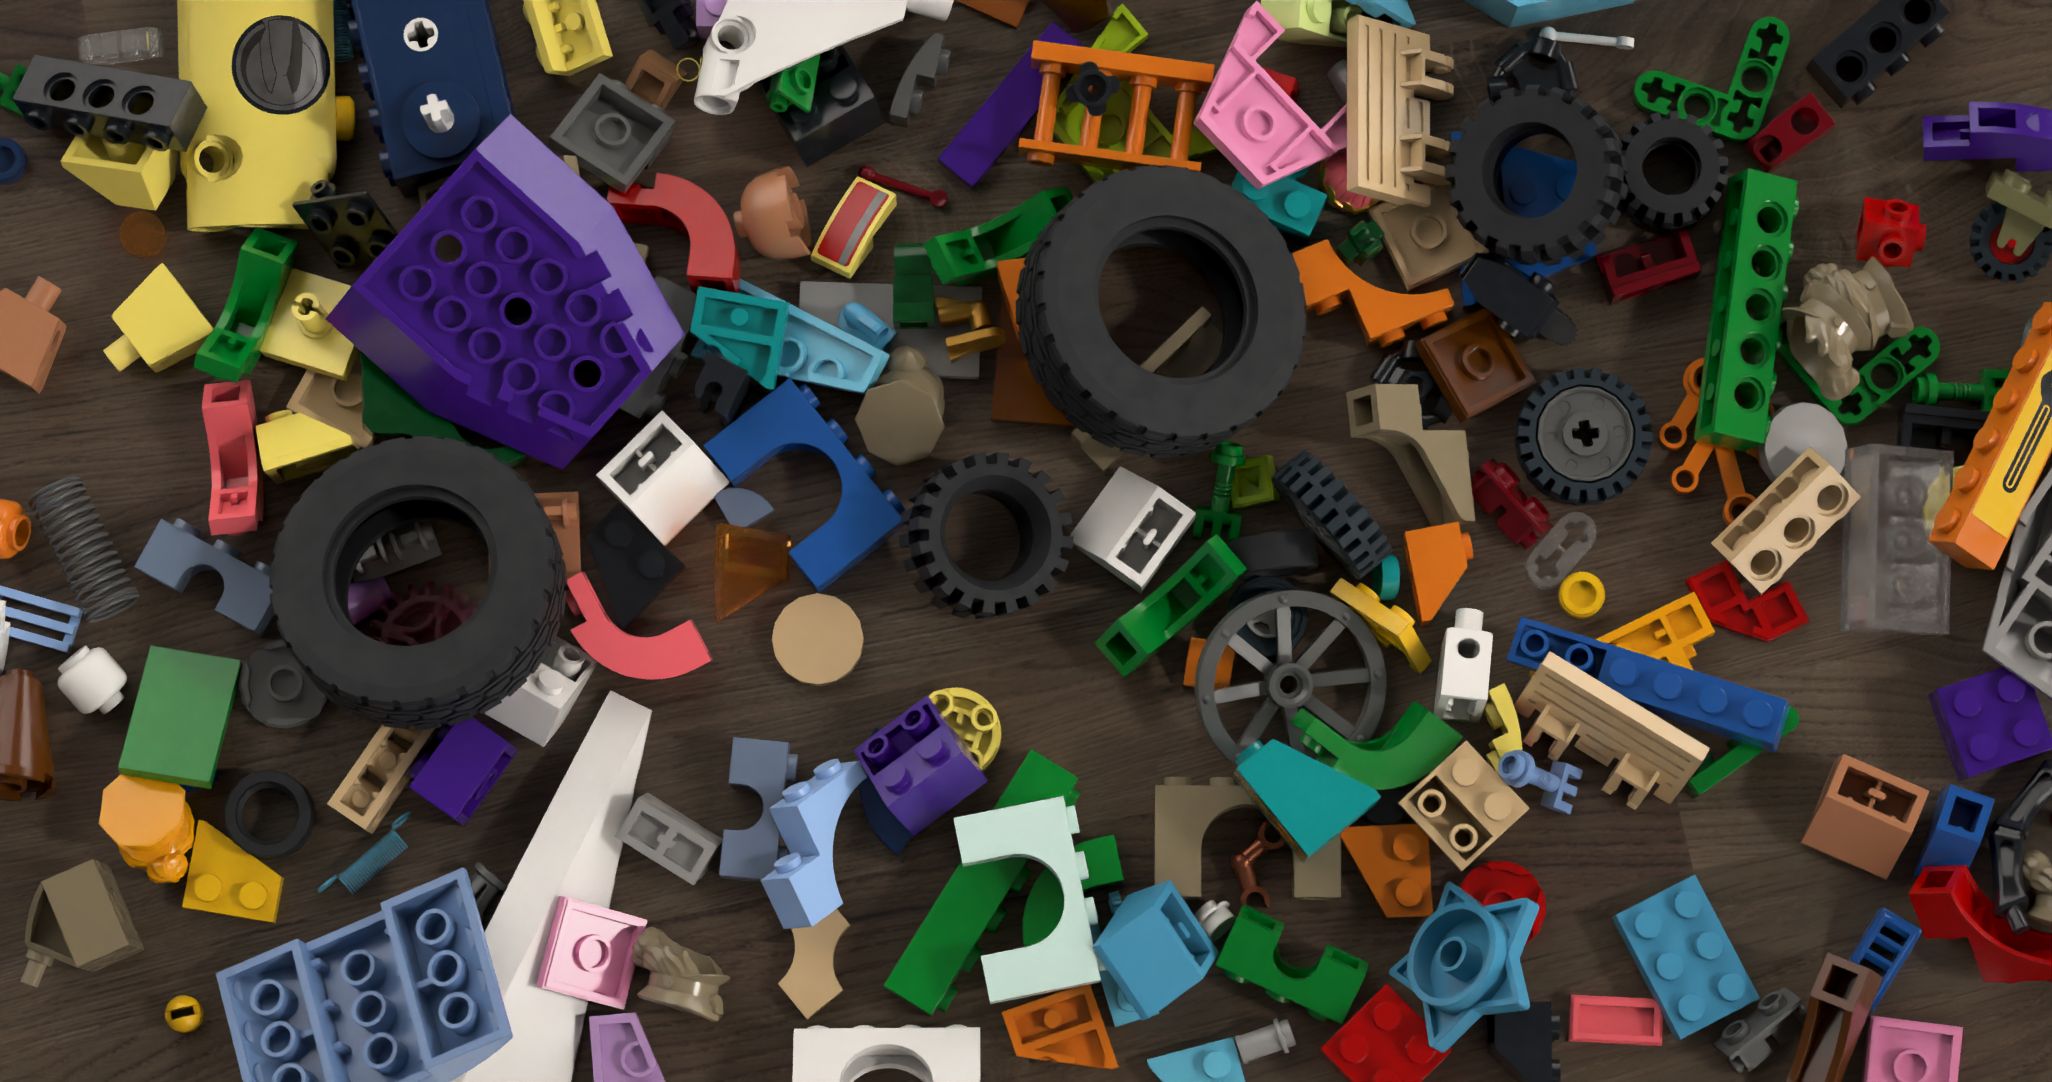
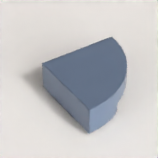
[714,488,775,535]

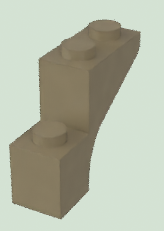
[1346,384,1475,526]

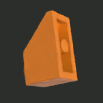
[1402,522,1473,627]

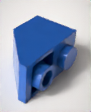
[1913,784,1995,878]

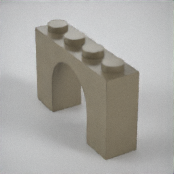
[1154,777,1341,900]

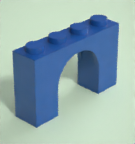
[703,378,906,593]

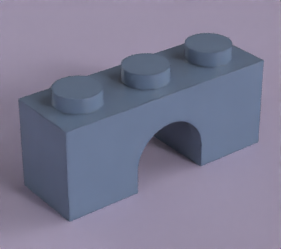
[134,518,273,637]
[719,737,798,882]

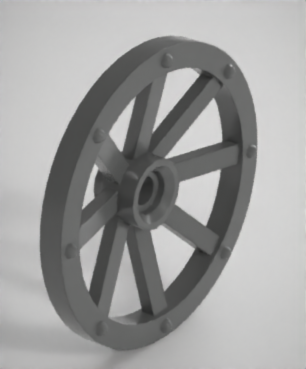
[1195,588,1387,767]

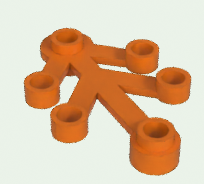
[1658,358,1775,526]

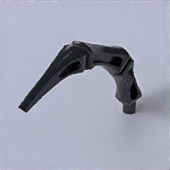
[1988,759,2052,935]

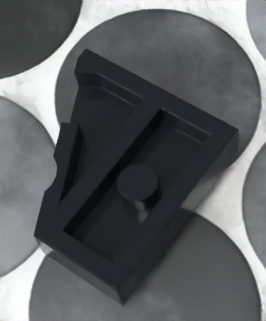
[587,503,685,631]

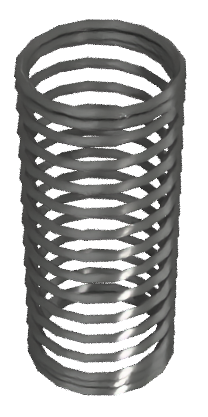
[28,476,140,623]

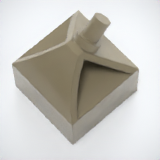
[20,859,144,988]

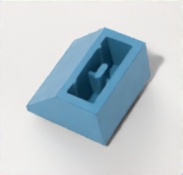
[1093,880,1219,1021]

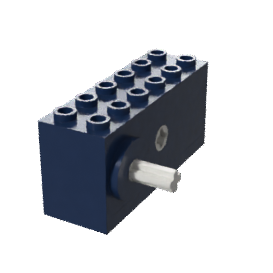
[343,0,516,198]

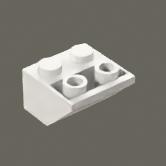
[596,411,730,546]
[1070,466,1196,594]
[484,636,597,747]

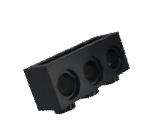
[1805,0,1950,109]

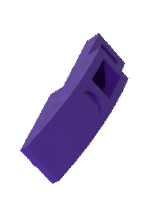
[1923,102,2052,171]

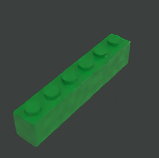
[884,749,1081,1017]

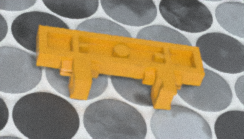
[1529,592,1715,678]

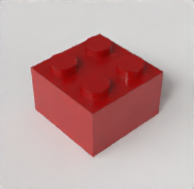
[1318,984,1453,1082]

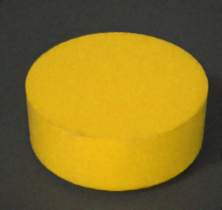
[335,96,355,141]
[1558,572,1605,619]

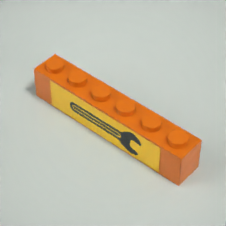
[1927,302,2052,570]

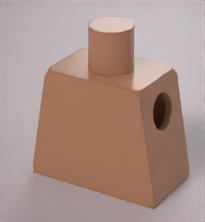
[0,276,67,394]

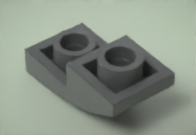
[889,33,951,128]

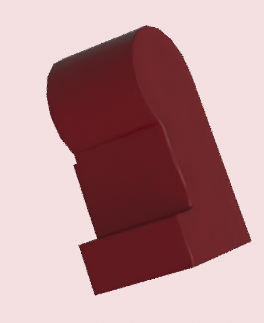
[1744,92,1836,174]

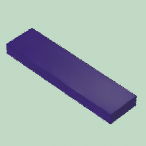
[938,21,1084,190]

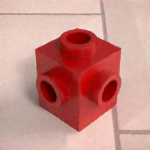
[1855,197,1926,268]

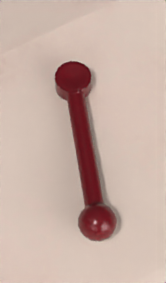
[857,165,948,209]

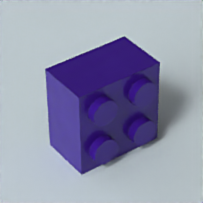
[1928,667,2052,782]
[409,718,518,827]

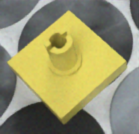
[259,268,358,382]

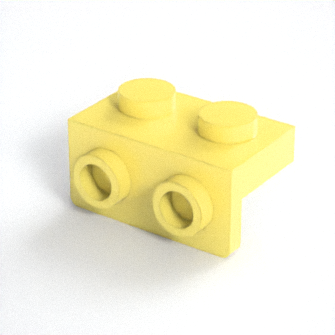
[523,0,613,76]

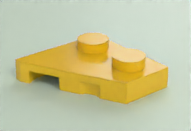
[1329,578,1432,675]

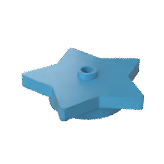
[1389,881,1540,1053]

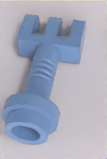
[1498,750,1583,815]

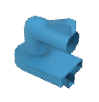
[838,302,898,353]

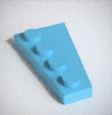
[690,279,890,395]

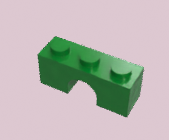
[1215,904,1369,1024]

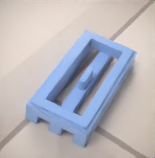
[0,585,83,654]

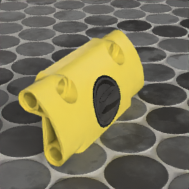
[177,0,337,232]

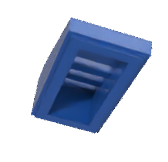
[1848,907,1922,1012]

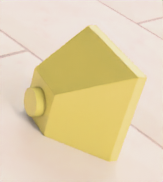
[61,135,178,211]
[255,410,362,485]

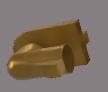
[934,297,1006,364]

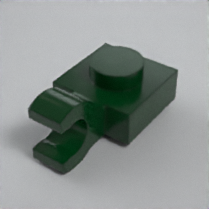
[1336,220,1385,268]

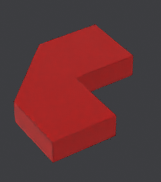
[1684,560,1809,643]

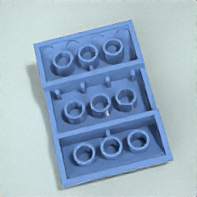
[216,868,513,1082]

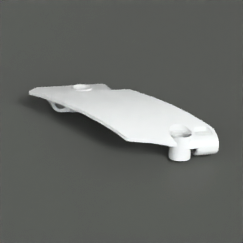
[694,0,954,115]

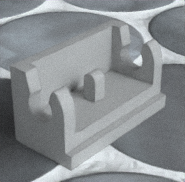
[615,793,723,885]

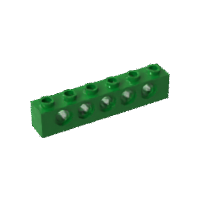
[1694,168,1799,452]

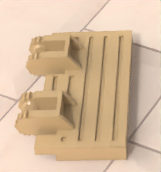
[1347,14,1454,207]
[1514,651,1710,810]

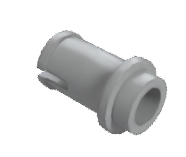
[1234,1018,1297,1064]

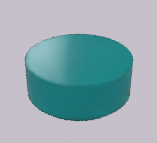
[1372,554,1400,600]

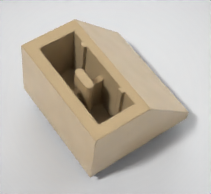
[1398,740,1530,872]

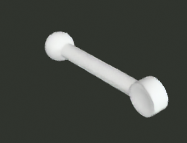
[1539,26,1634,50]

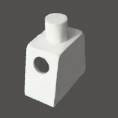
[1433,608,1493,724]

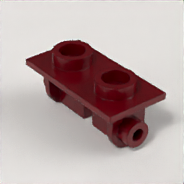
[1470,458,1553,550]

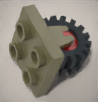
[1970,168,2052,283]

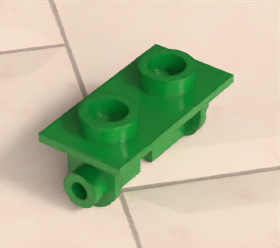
[766,54,820,113]

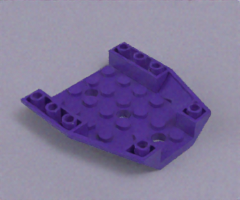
[326,114,685,470]

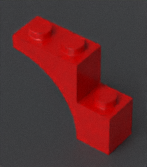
[1908,865,2052,984]

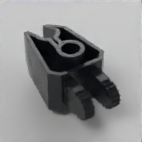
[1460,252,1578,346]

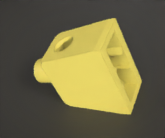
[103,263,214,373]

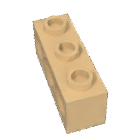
[1711,446,1861,594]
[327,724,444,834]

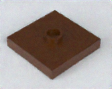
[1414,308,1537,424]

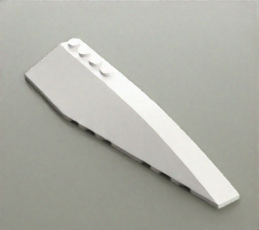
[450,690,652,1082]

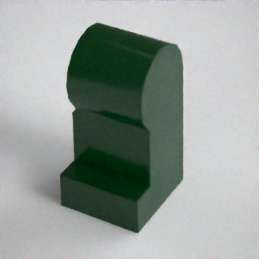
[893,243,935,329]

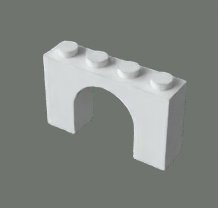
[792,1024,981,1082]

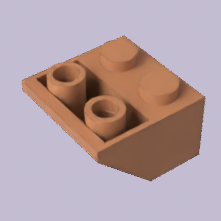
[1800,754,1929,880]

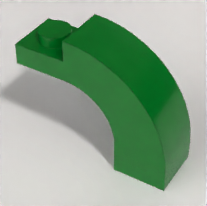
[923,186,1074,287]
[193,227,299,383]
[1095,534,1247,678]
[1291,701,1463,790]
[1023,834,1124,993]

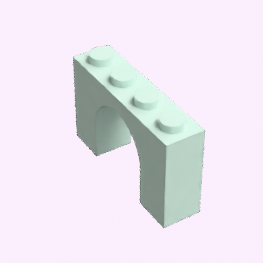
[953,796,1108,1004]

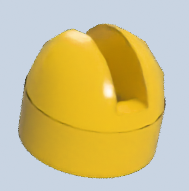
[165,995,204,1033]

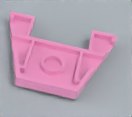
[1193,1,1347,190]

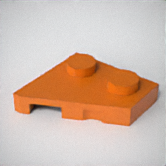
[1341,824,1433,919]
[1002,984,1119,1070]

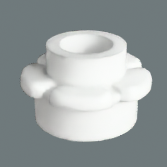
[1194,900,1236,942]

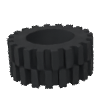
[899,452,1073,620]

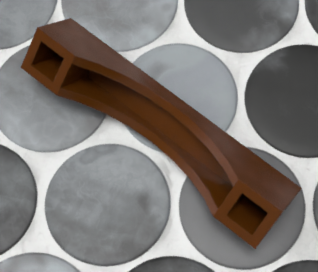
[1786,952,1883,1082]

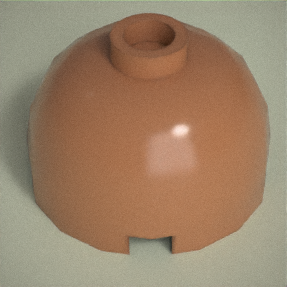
[734,166,812,260]

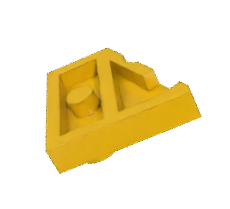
[182,820,284,924]

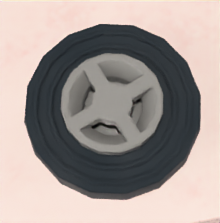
[1226,575,1309,659]

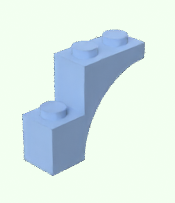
[760,759,867,929]

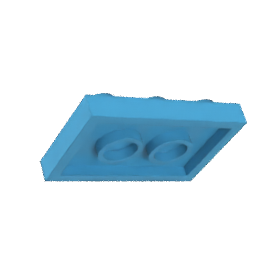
[1611,875,1760,1041]

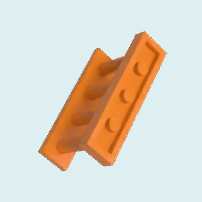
[1019,40,1215,172]

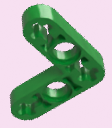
[1632,16,1790,145]
[1775,316,1940,427]

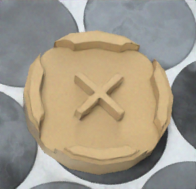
[772,593,864,686]

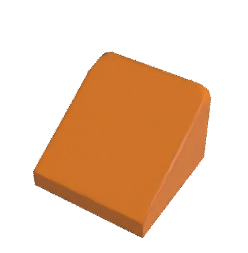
[1183,637,1235,689]

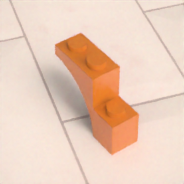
[1292,239,1454,348]

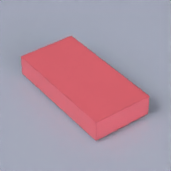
[1568,994,1663,1046]

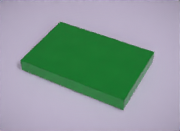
[118,646,242,789]

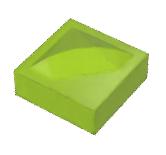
[1231,455,1281,509]

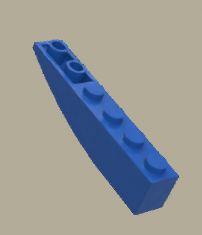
[1506,616,1790,753]

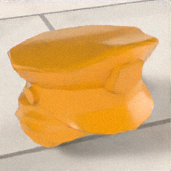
[98,775,195,883]

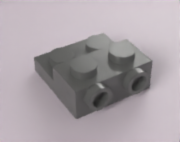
[548,73,676,194]

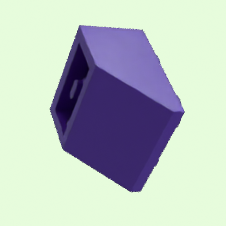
[854,695,988,836]

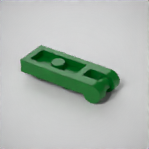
[1684,705,1799,799]

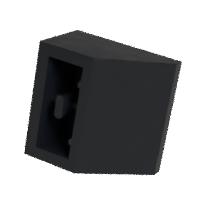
[758,45,885,167]
[1487,1002,1561,1082]

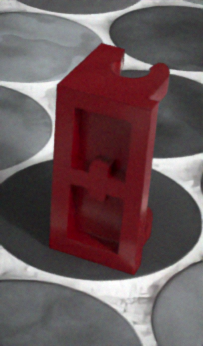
[1594,230,1702,305]

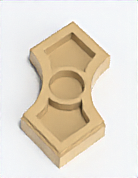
[778,909,850,1020]

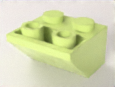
[1261,0,1362,47]

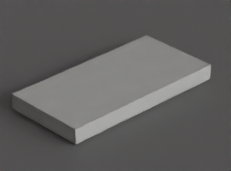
[799,281,982,380]

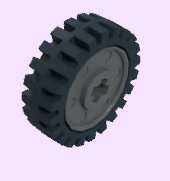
[1515,367,1653,506]
[1271,450,1392,580]

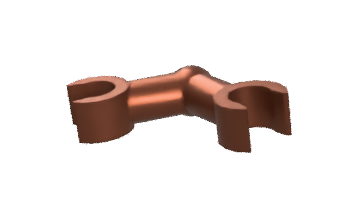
[1231,820,1286,908]

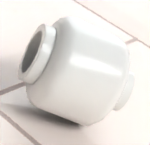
[58,645,127,715]

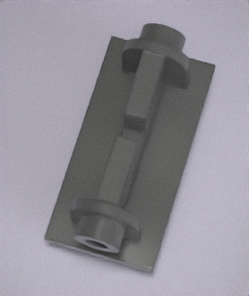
[1712,987,1807,1075]

